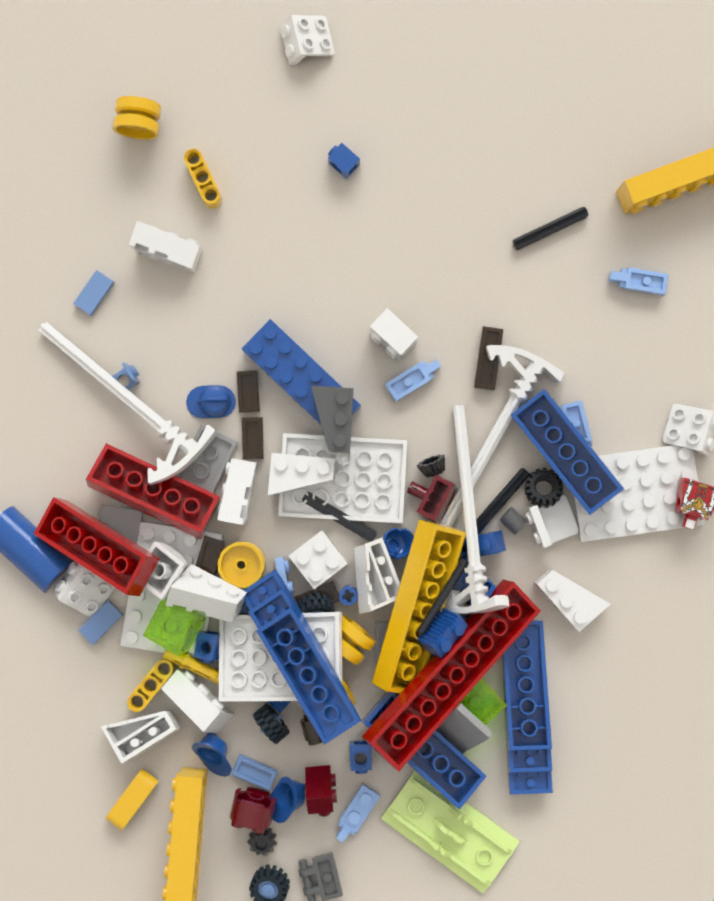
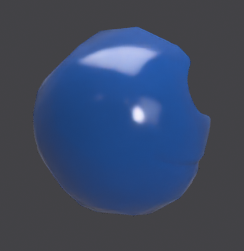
[383,528,414,559]

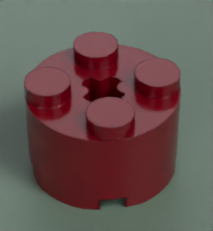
[230,787,277,834]

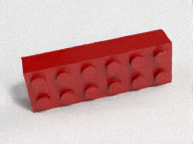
[86,443,220,540]
[34,497,160,597]

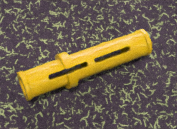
[162,645,219,685]

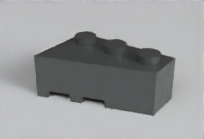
[311,386,354,454]

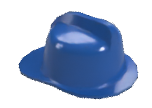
[186,385,236,418]
[192,732,232,777]
[270,776,306,823]

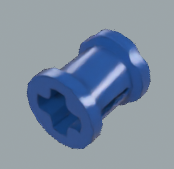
[339,585,358,605]

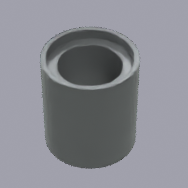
[499,507,527,535]

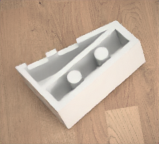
[129,221,202,273]
[268,453,335,496]
[217,458,258,525]
[354,538,400,614]
[166,564,247,622]
[533,569,610,632]
[161,669,235,733]
[101,710,182,764]

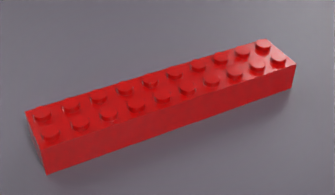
[361,579,541,772]

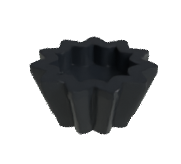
[416,454,445,478]
[247,828,277,856]

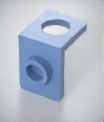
[112,362,140,390]

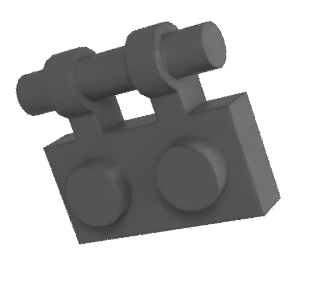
[298,852,343,901]

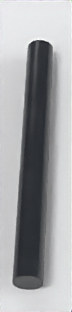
[417,558,469,635]

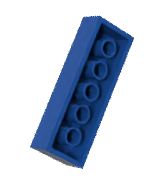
[242,319,361,425]
[511,389,625,515]
[361,692,487,810]

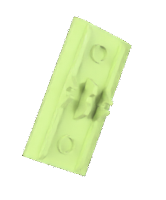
[380,770,519,893]

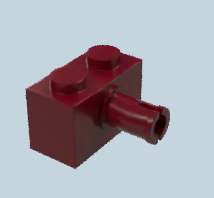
[407,475,457,524]
[305,765,337,817]

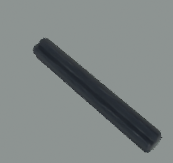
[512,207,589,250]
[476,468,530,534]
[302,492,377,542]

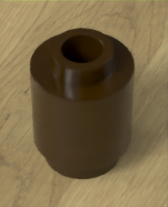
[300,714,322,745]

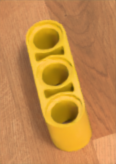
[184,148,222,209]
[127,658,176,712]
[105,768,159,831]

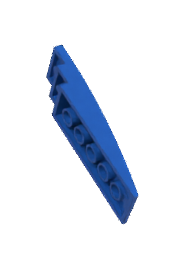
[244,570,361,745]
[502,621,553,795]

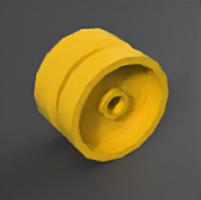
[112,96,161,140]
[218,541,266,588]
[342,614,377,666]

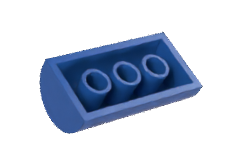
[0,506,73,593]

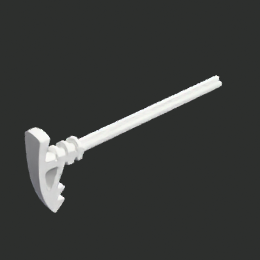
[38,322,216,485]
[440,345,565,527]
[445,405,509,614]

